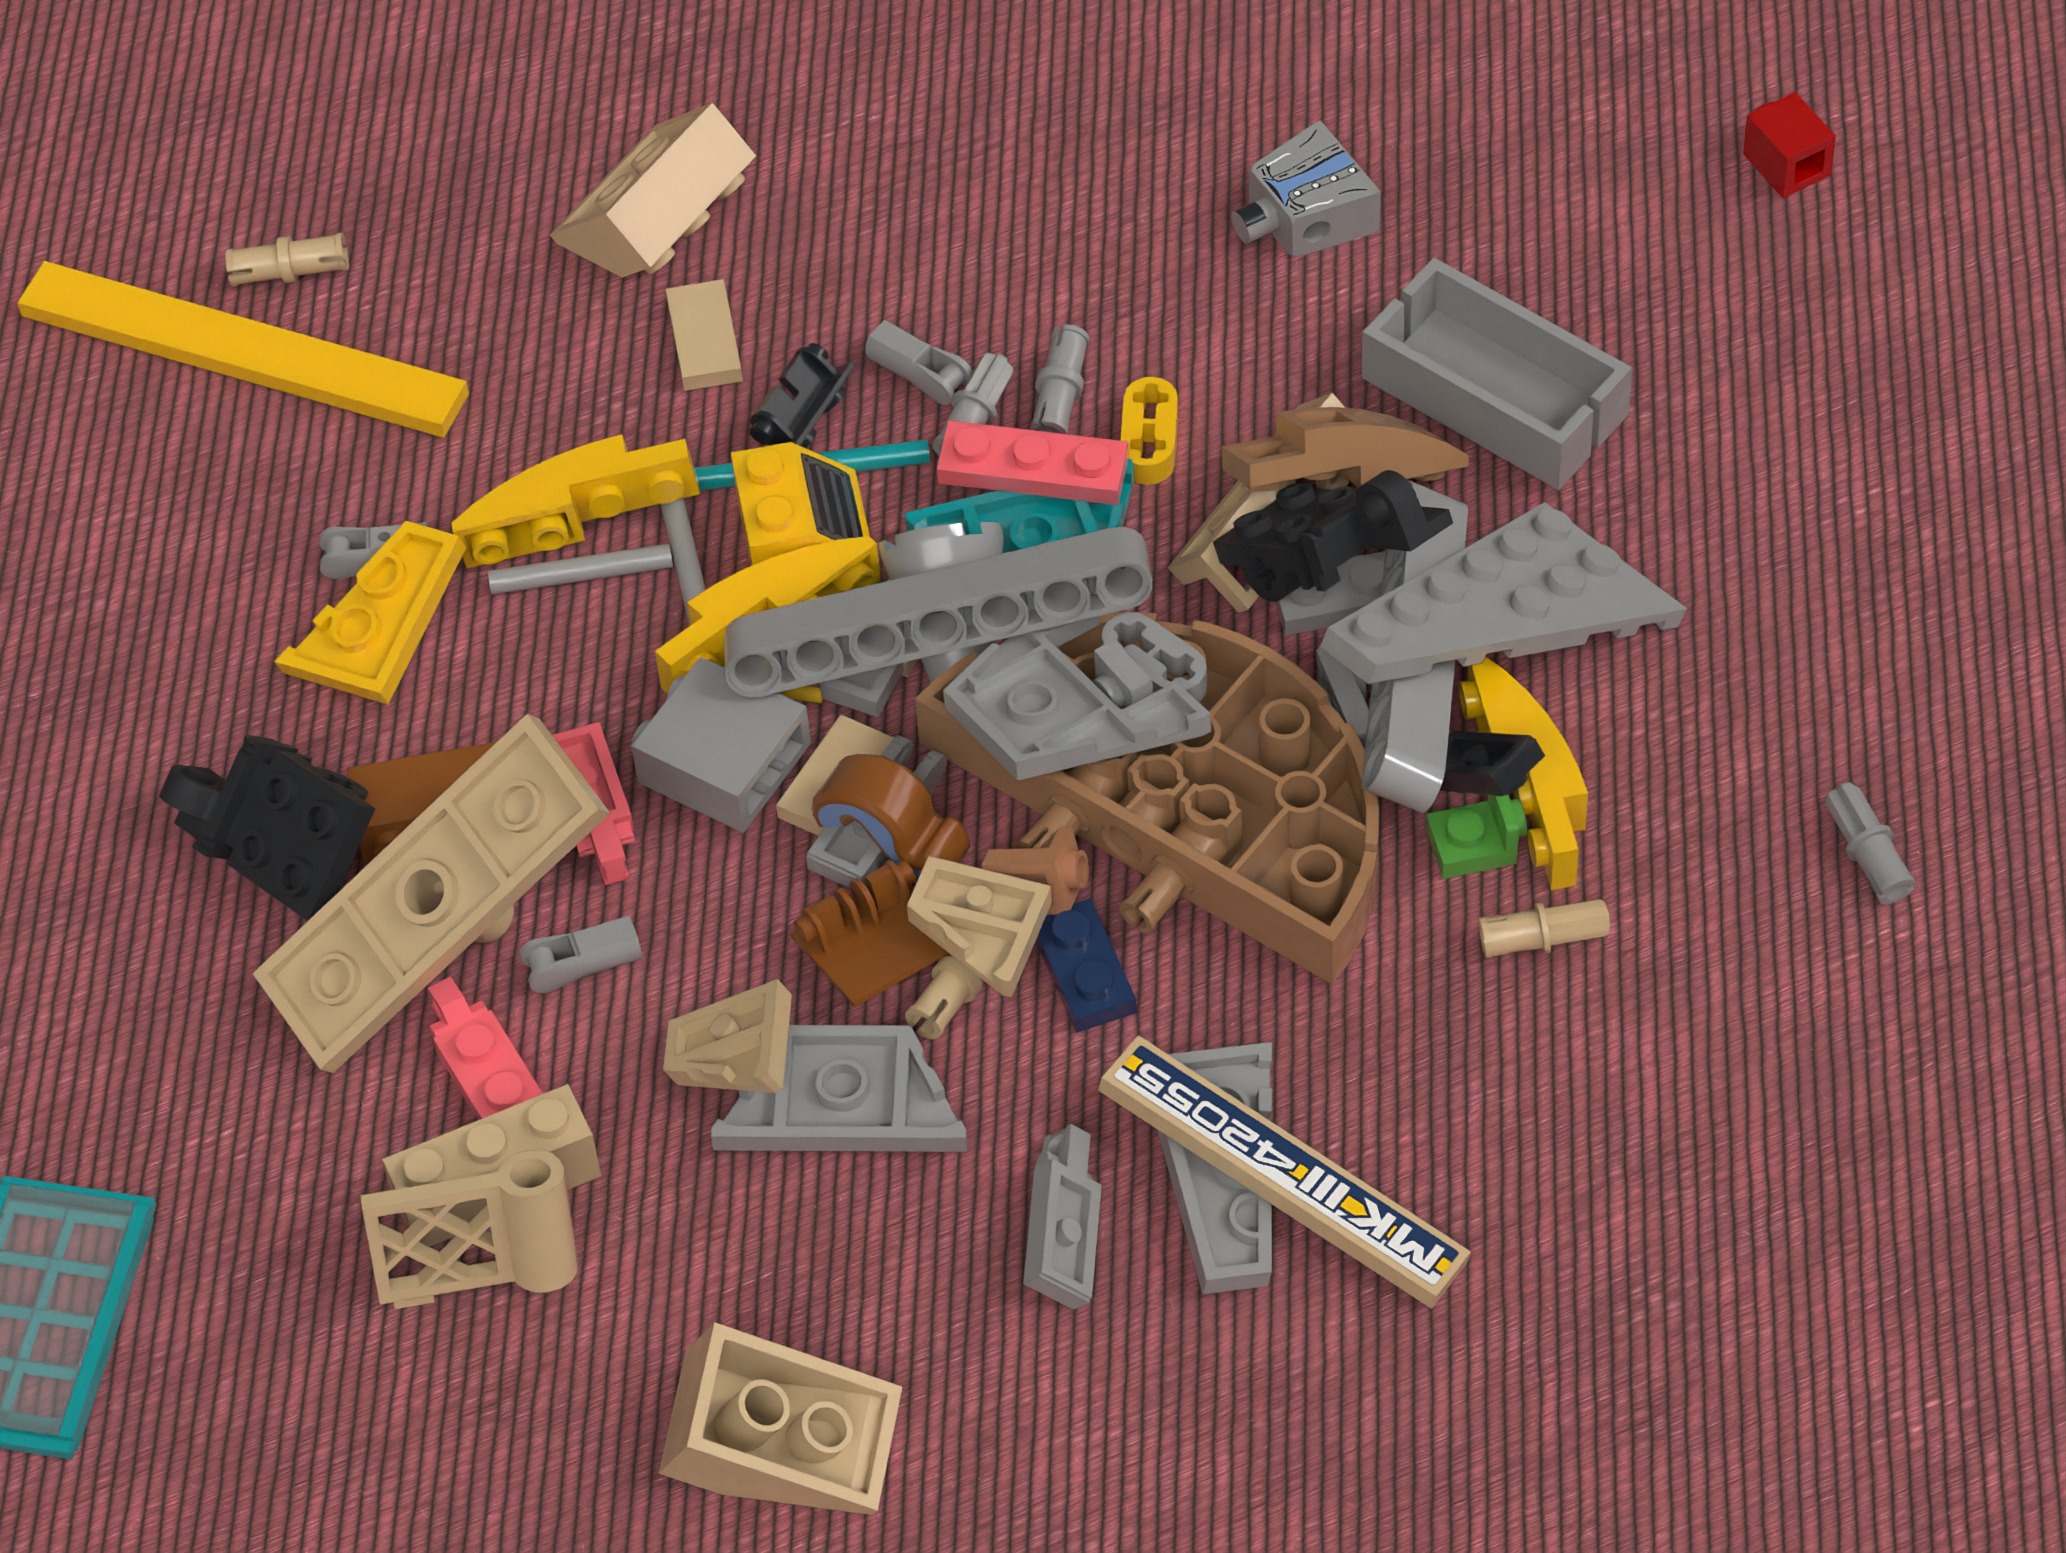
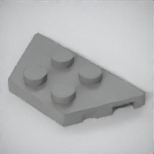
[711,1025,968,1152]

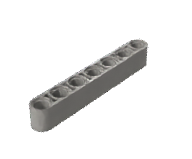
[1362,481,1468,813]
[723,527,1152,697]

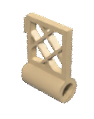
[360,1150,578,1309]

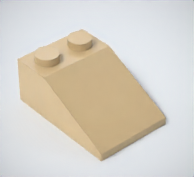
[658,1322,902,1515]

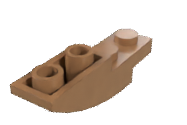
[1222,407,1469,491]

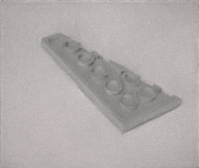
[1320,502,1687,684]

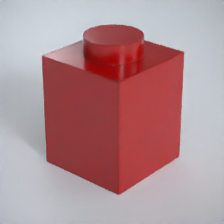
[1743,91,1836,199]

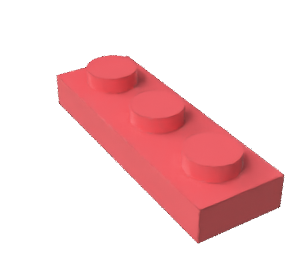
[937,420,1129,505]

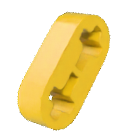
[1120,377,1178,485]

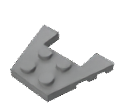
[943,581,1211,781]

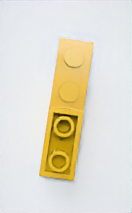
[451,434,700,568]
[655,536,881,693]
[1458,656,1588,890]

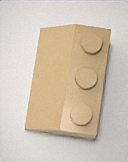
[550,103,756,278]

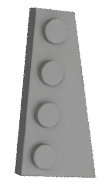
[1157,1042,1272,1295]

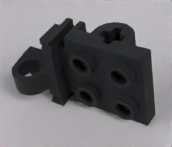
[1213,470,1453,602]
[159,735,376,921]

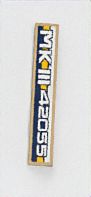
[1098,1035,1471,1309]

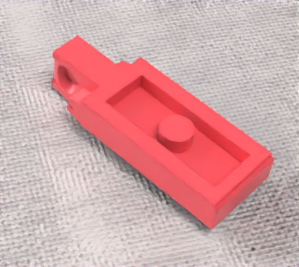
[552,722,635,885]
[427,976,543,1120]

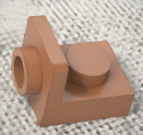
[981,827,1089,915]

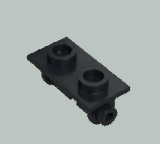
[750,343,855,448]

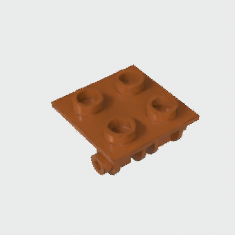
[790,859,949,1007]

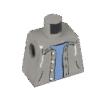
[1231,121,1380,257]

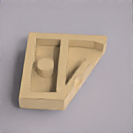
[907,856,1052,998]
[663,979,792,1093]

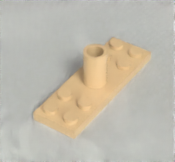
[252,714,610,1073]

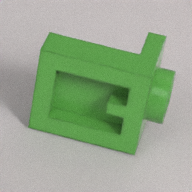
[1425,795,1527,879]

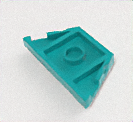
[904,459,1134,598]

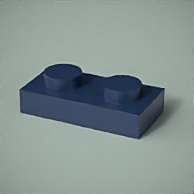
[1036,898,1137,1033]

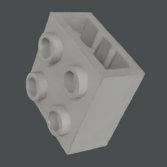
[631,657,811,833]

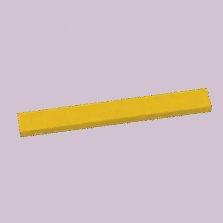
[17,261,469,438]

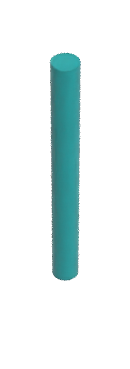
[694,439,930,491]

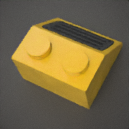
[731,442,870,566]

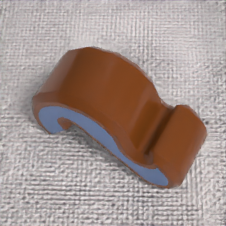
[811,754,970,886]

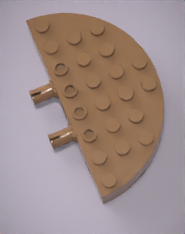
[915,612,1379,985]

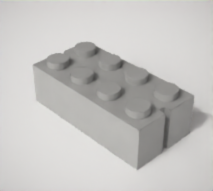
[1362,258,1632,490]

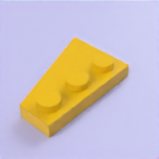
[274,521,466,704]

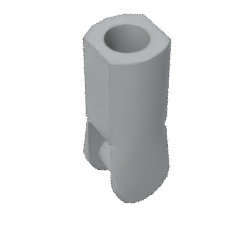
[865,320,973,405]
[319,522,428,579]
[519,915,642,993]

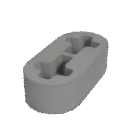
[1101,612,1207,702]

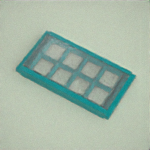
[0,1176,157,1460]

